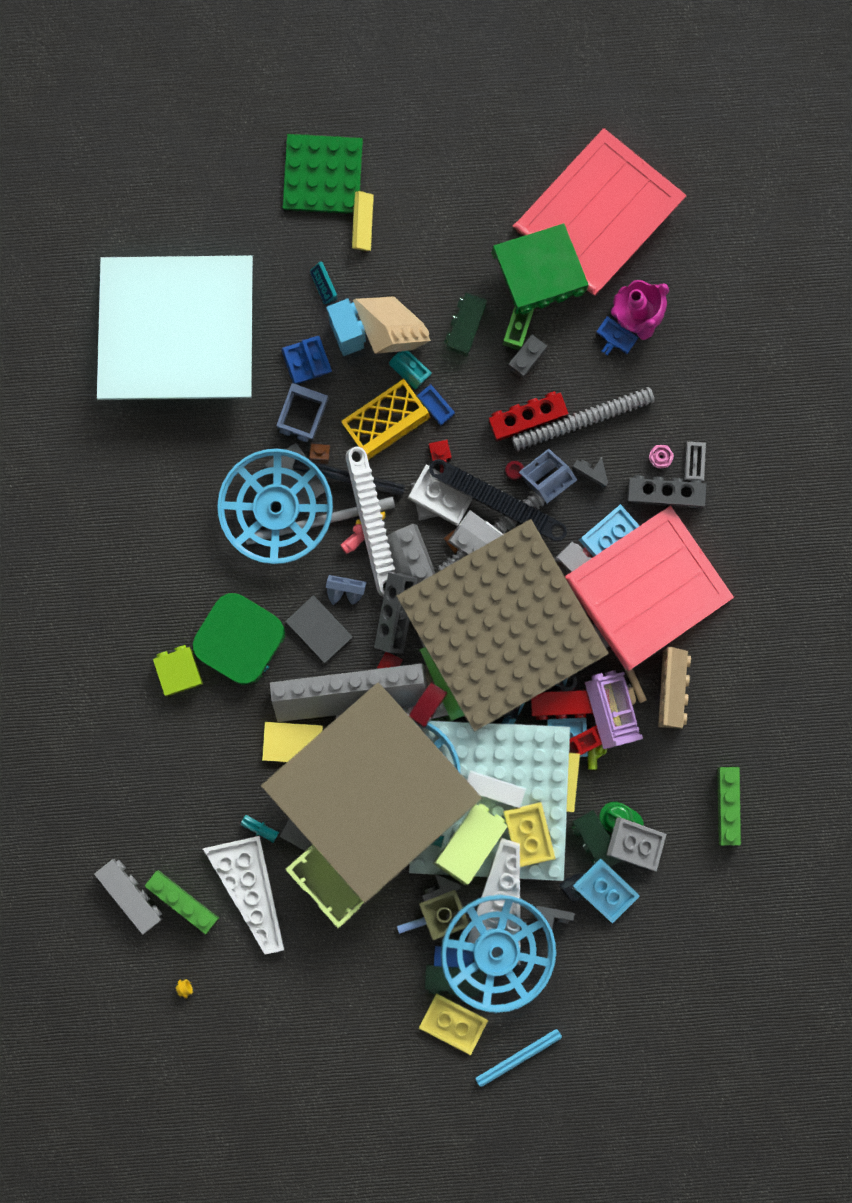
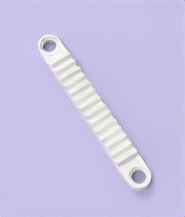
[346,447,395,597]

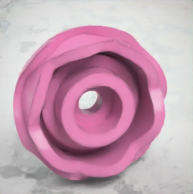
[649,445,674,468]

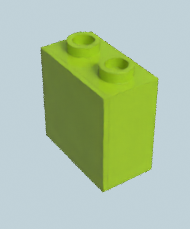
[153,645,203,697]

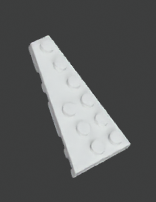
[203,836,284,954]
[466,838,521,965]

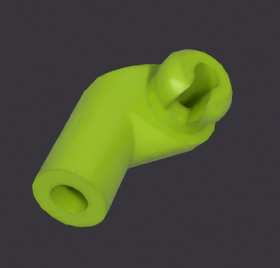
[588,745,607,770]

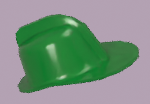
[600,802,644,833]

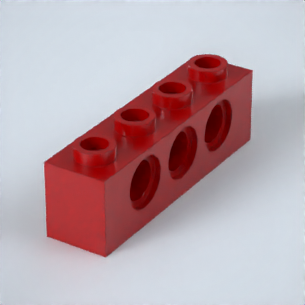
[488,391,569,442]

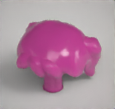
[611,280,669,340]

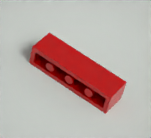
[531,689,609,720]

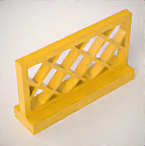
[341,379,430,460]

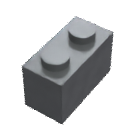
[508,335,547,379]

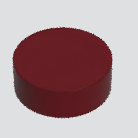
[505,461,524,481]

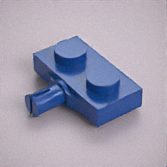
[596,316,638,356]

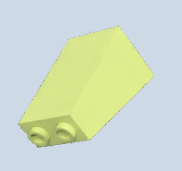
[433,803,507,885]

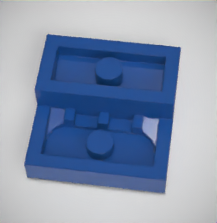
[281,336,332,384]

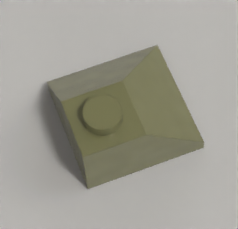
[419,890,469,940]

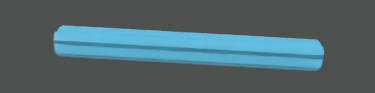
[476,1029,562,1087]

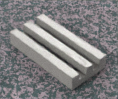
[684,442,706,481]

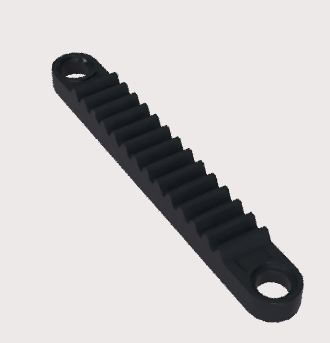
[429,459,567,542]

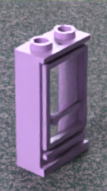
[585,670,643,749]

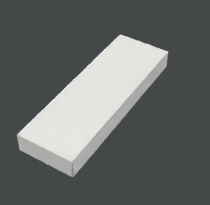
[467,771,526,808]

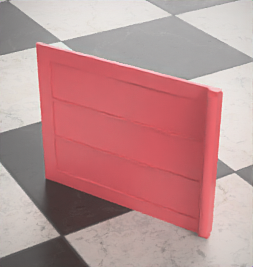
[513,128,687,296]
[565,505,734,671]

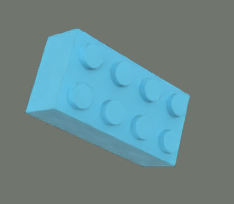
[326,299,366,356]

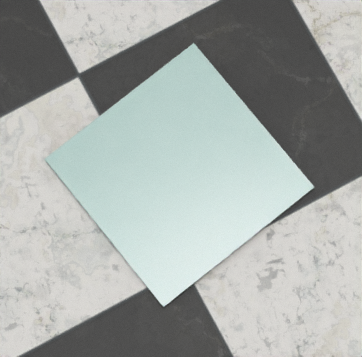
[97,256,253,400]
[409,721,570,881]

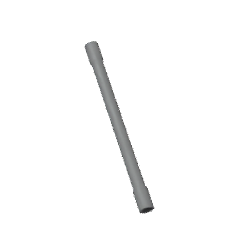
[246,497,395,545]

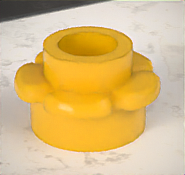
[176,979,193,998]

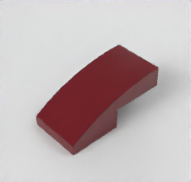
[409,683,447,728]

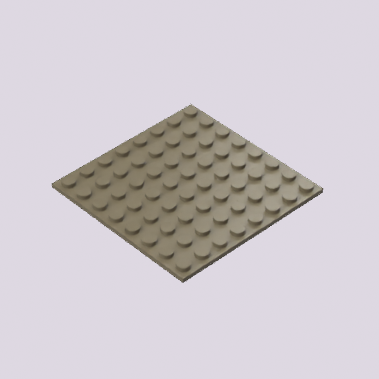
[396,519,609,732]
[261,682,482,903]

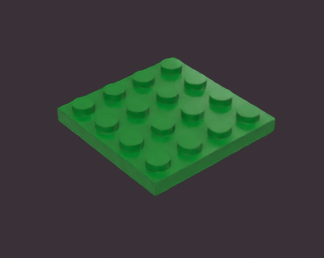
[283,134,363,214]

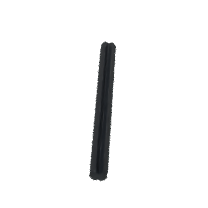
[293,459,405,496]

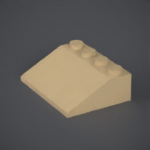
[353,297,431,354]
[658,647,691,729]

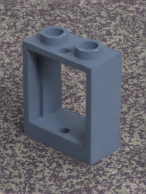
[276,383,328,442]
[519,449,577,503]

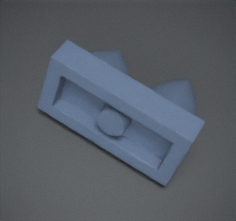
[326,575,366,605]

